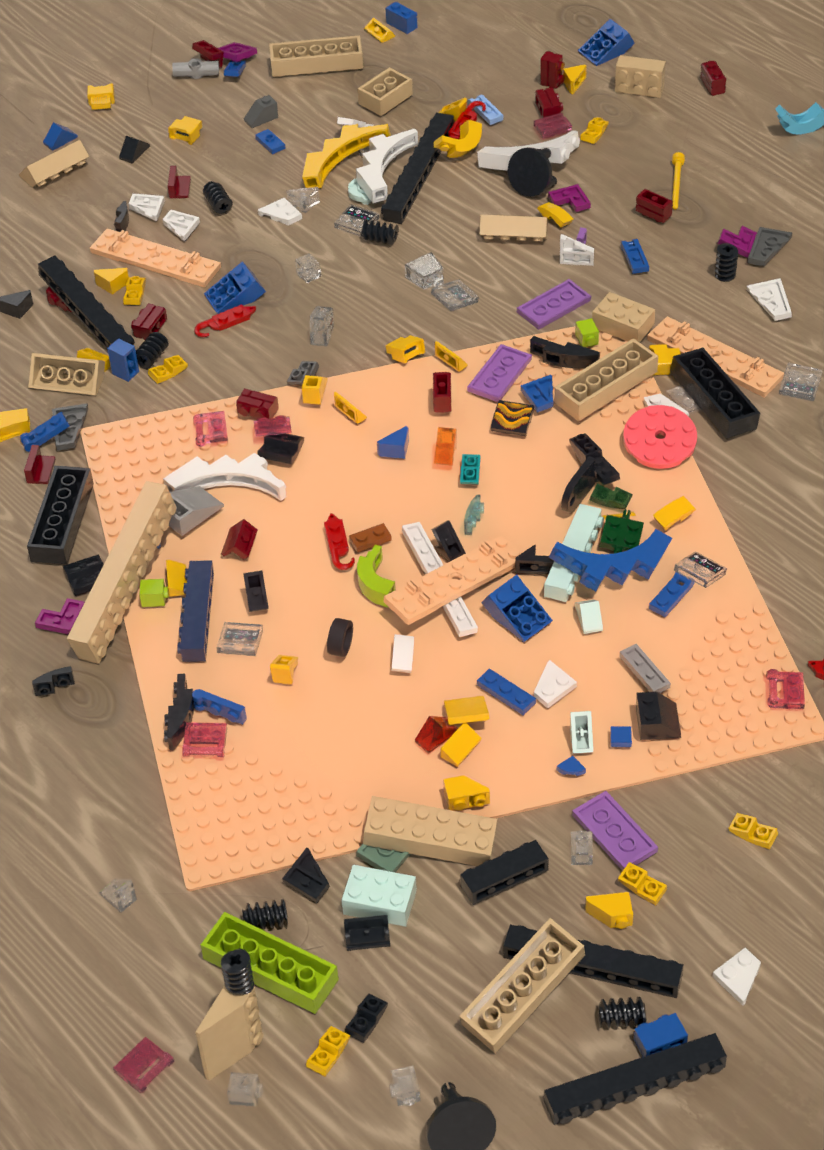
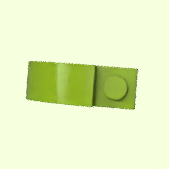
[357,545,396,608]

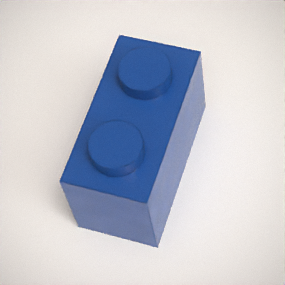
[385,2,418,34]
[107,339,139,382]
[634,1013,688,1057]

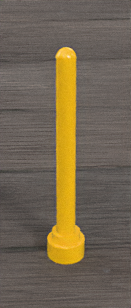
[672,152,685,210]

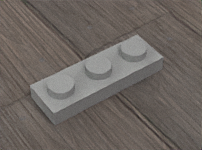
[620,644,671,693]

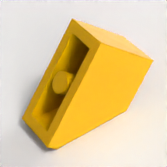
[585,892,633,929]

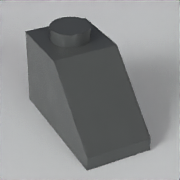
[244,95,279,128]

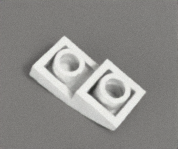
[391,634,414,673]

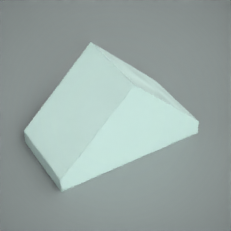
[575,599,603,634]
[570,711,593,753]

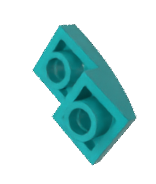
[460,454,481,485]

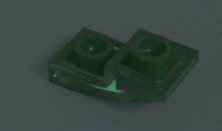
[589,483,633,509]

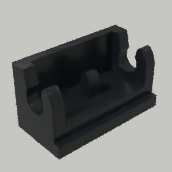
[344,915,390,951]

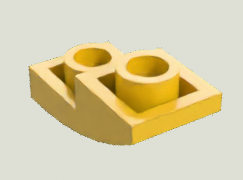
[580,117,609,144]
[537,202,574,227]
[123,276,146,305]
[148,355,188,384]
[653,496,696,531]
[728,813,778,849]
[618,862,667,906]
[306,1026,350,1076]

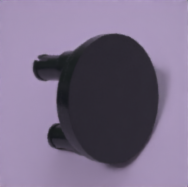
[508,147,557,197]
[426,1082,496,1150]

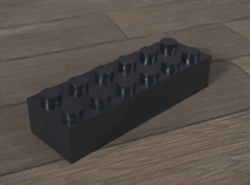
[670,347,760,439]
[27,466,94,564]

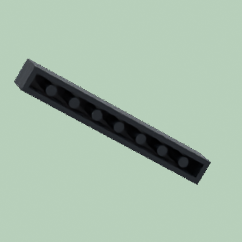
[38,255,135,351]
[503,924,684,999]
[544,1033,727,1125]

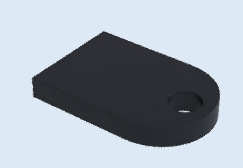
[561,456,596,513]

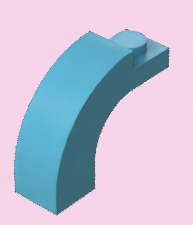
[775,102,824,135]

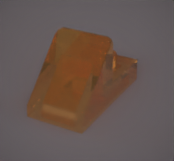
[434,427,457,466]

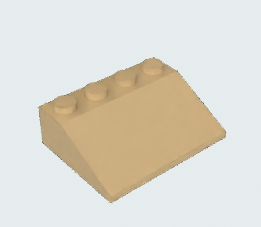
[195,985,263,1081]

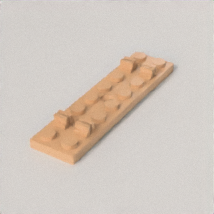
[90,229,221,288]
[647,316,785,398]
[383,535,523,625]

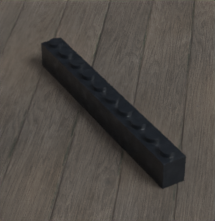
[381,112,454,224]

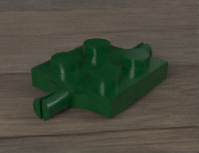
[599,509,644,554]

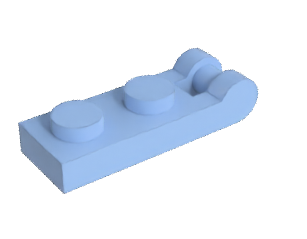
[467,95,503,125]

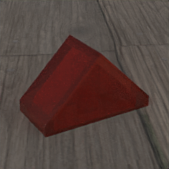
[415,716,458,754]

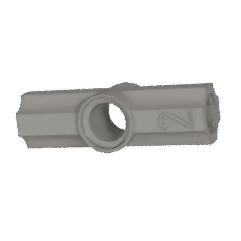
[172,58,219,79]

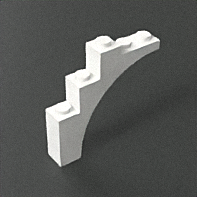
[356,129,418,203]
[477,131,580,171]
[163,453,286,501]

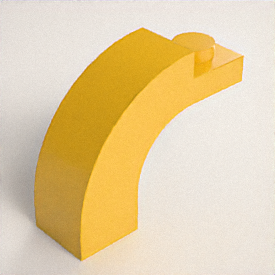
[434,120,482,158]

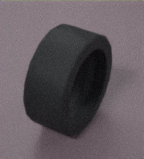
[327,618,354,657]

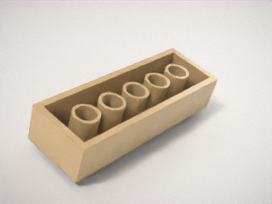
[269,36,363,77]
[554,338,658,421]
[363,796,497,866]
[460,918,585,1053]

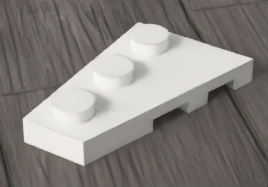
[747,278,792,321]

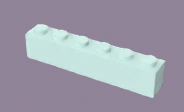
[544,504,604,602]

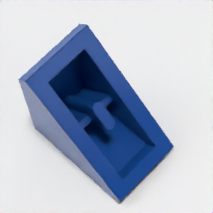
[43,122,78,151]
[377,426,409,459]

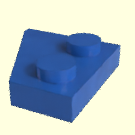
[521,375,553,413]

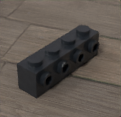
[460,840,549,905]

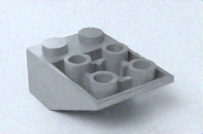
[169,486,224,536]

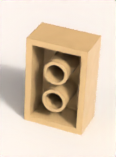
[615,55,666,98]
[358,67,413,116]
[592,292,655,342]

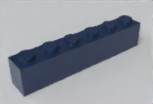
[177,560,214,662]

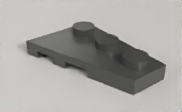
[748,227,792,266]
[52,404,88,451]

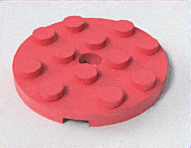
[623,405,697,469]

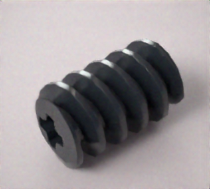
[203,181,233,214]
[362,219,399,245]
[715,243,738,282]
[136,332,169,369]
[242,899,288,929]
[221,949,254,995]
[598,997,646,1028]

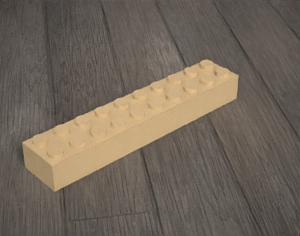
[67,481,176,664]

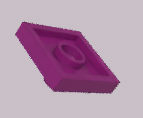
[218,42,257,62]

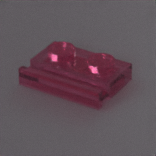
[534,113,572,138]
[254,415,292,437]

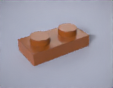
[349,523,392,553]

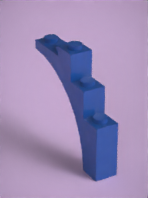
[549,529,672,592]

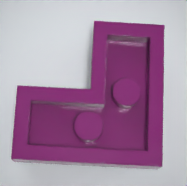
[548,184,591,212]
[717,226,757,258]
[35,598,85,634]

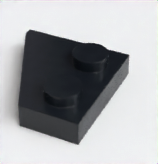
[282,847,330,903]

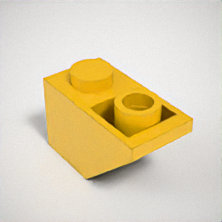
[302,375,328,405]
[443,775,490,811]

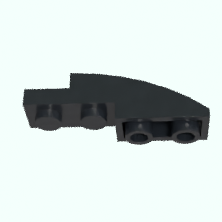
[530,336,600,369]
[569,433,620,485]
[164,673,195,750]

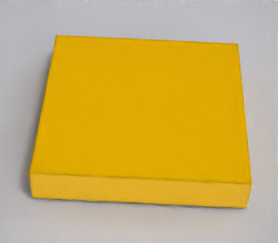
[444,696,489,725]

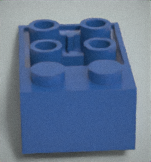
[578,19,635,66]
[204,261,266,314]
[481,575,553,642]

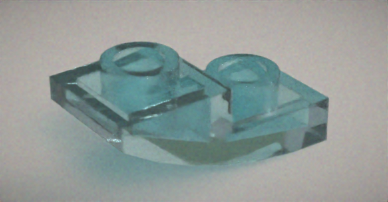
[464,495,484,535]

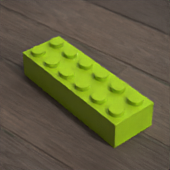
[200,912,339,1014]

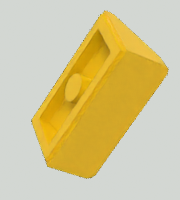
[364,17,395,43]
[435,341,468,372]
[76,348,111,372]
[334,392,367,424]
[166,560,187,597]
[441,723,482,767]

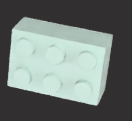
[342,865,417,927]

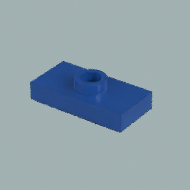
[224,60,246,77]
[255,129,286,154]

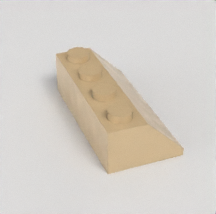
[18,140,89,187]
[480,215,549,242]
[28,353,105,395]

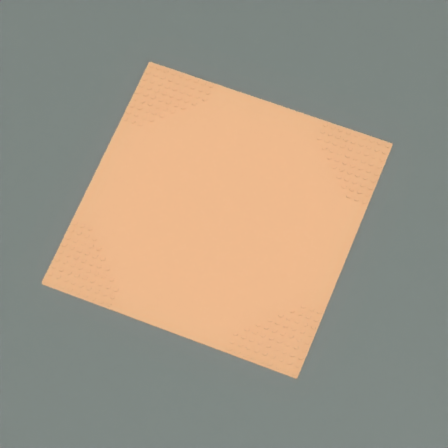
[81,326,824,891]

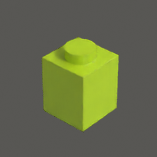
[575,318,599,347]
[139,579,169,607]

